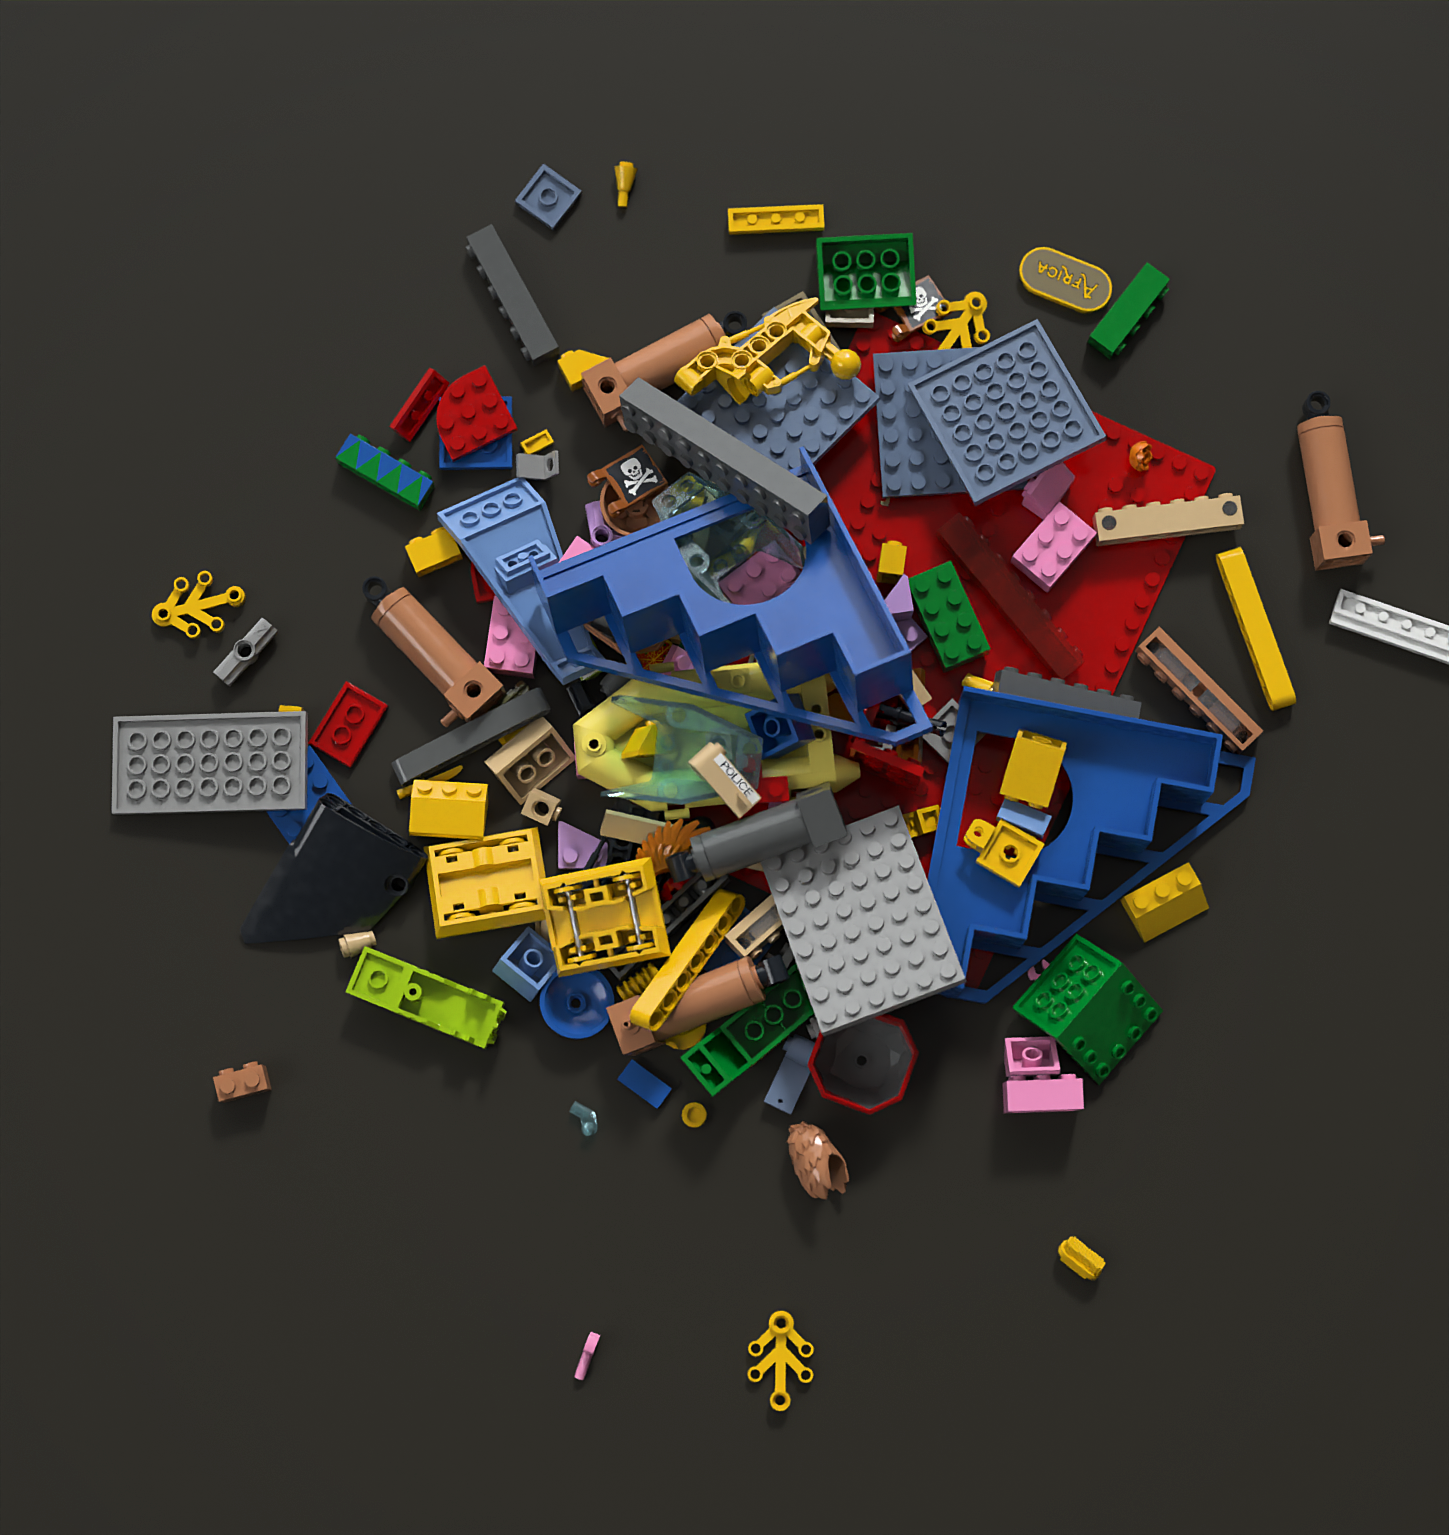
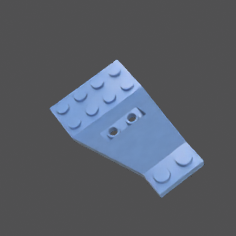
[437,478,605,685]

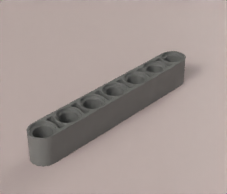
[391,687,551,786]

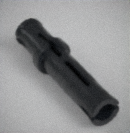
[875,703,947,737]

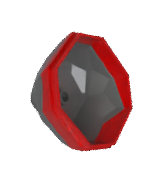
[807,1013,919,1115]

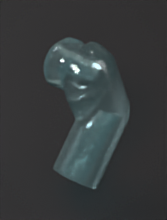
[569,1101,598,1136]

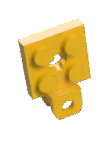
[963,819,1044,888]

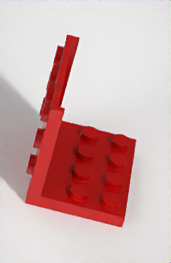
[848,701,925,791]

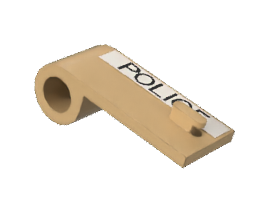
[688,742,761,818]

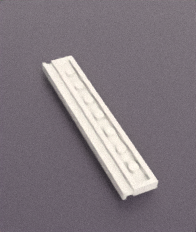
[1329,589,1449,664]

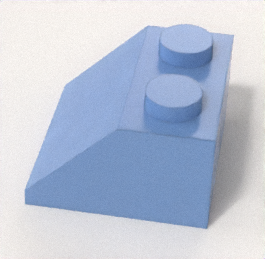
[492,926,557,1002]

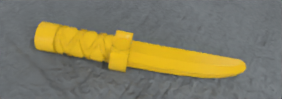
[396,765,463,799]

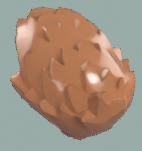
[787,1121,849,1199]

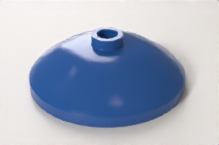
[539,970,614,1039]

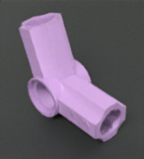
[585,501,624,548]

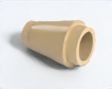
[338,931,377,958]

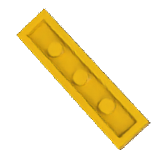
[728,204,824,235]

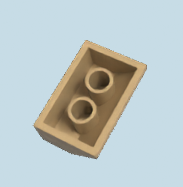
[484,717,575,805]

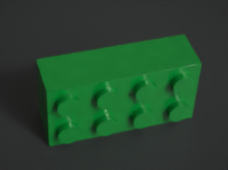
[908,561,991,673]

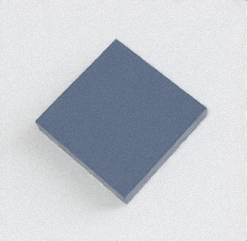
[515,164,582,231]

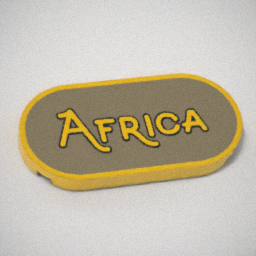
[1019,247,1112,314]

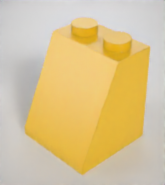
[1000,728,1067,809]

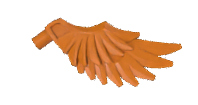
[620,818,711,882]

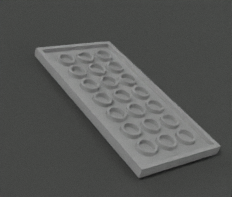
[112,711,308,815]

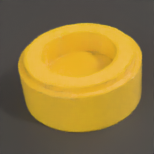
[682,1102,707,1128]

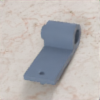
[764,1034,815,1115]

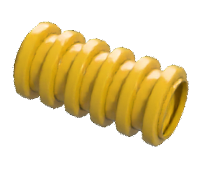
[616,962,658,1001]

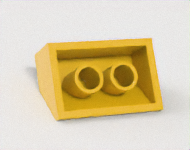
[409,780,488,840]
[1120,862,1209,943]

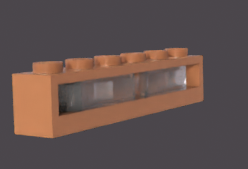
[1136,627,1263,754]

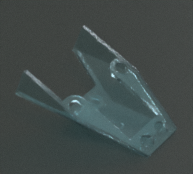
[652,472,805,603]
[600,695,763,805]

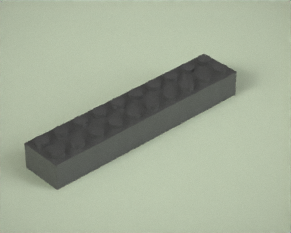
[619,377,830,545]

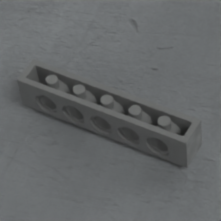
[609,872,731,982]

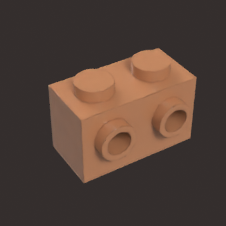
[213,1061,272,1103]

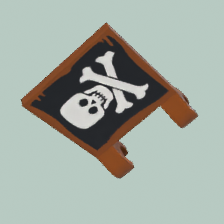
[874,275,952,342]
[587,445,668,518]

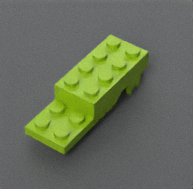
[346,946,507,1050]

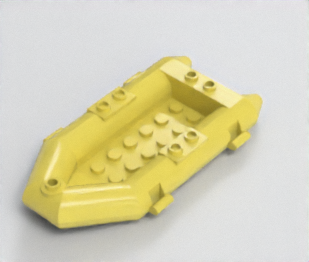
[573,662,860,820]

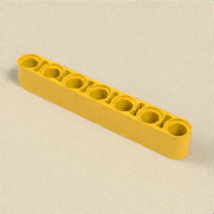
[1216,547,1296,711]
[630,889,745,1031]

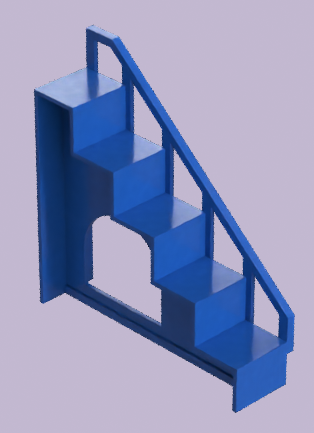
[528,446,933,746]
[927,686,1256,1004]

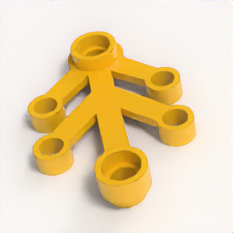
[922,292,990,350]
[152,571,246,639]
[748,1311,814,1411]

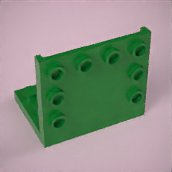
[1012,934,1163,1085]

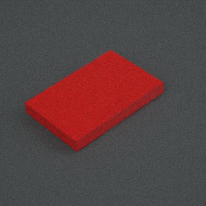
[308,681,389,769]

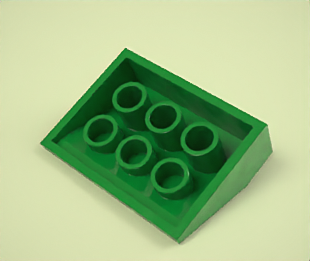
[815,233,917,311]

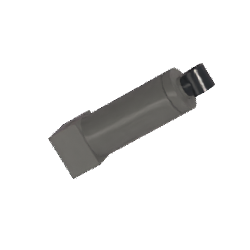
[665,782,848,883]

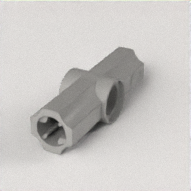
[213,618,278,687]

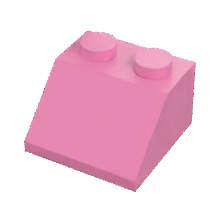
[1004,1037,1060,1077]

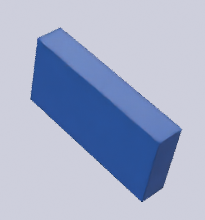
[617,1060,672,1109]

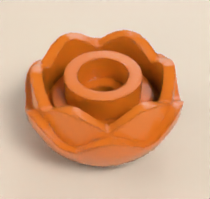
[1129,441,1152,472]

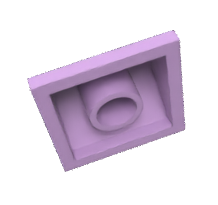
[884,574,914,622]

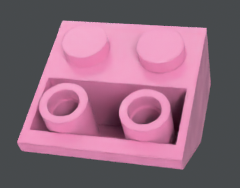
[1022,462,1075,520]

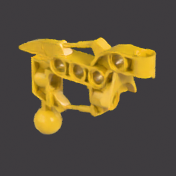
[674,297,861,405]

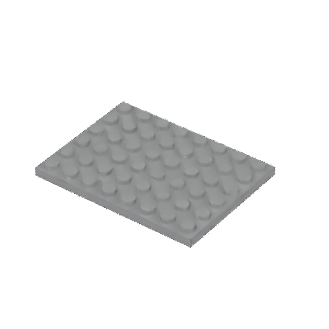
[761,805,966,1037]

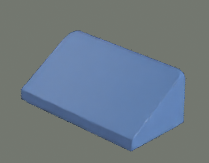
[996,799,1052,839]

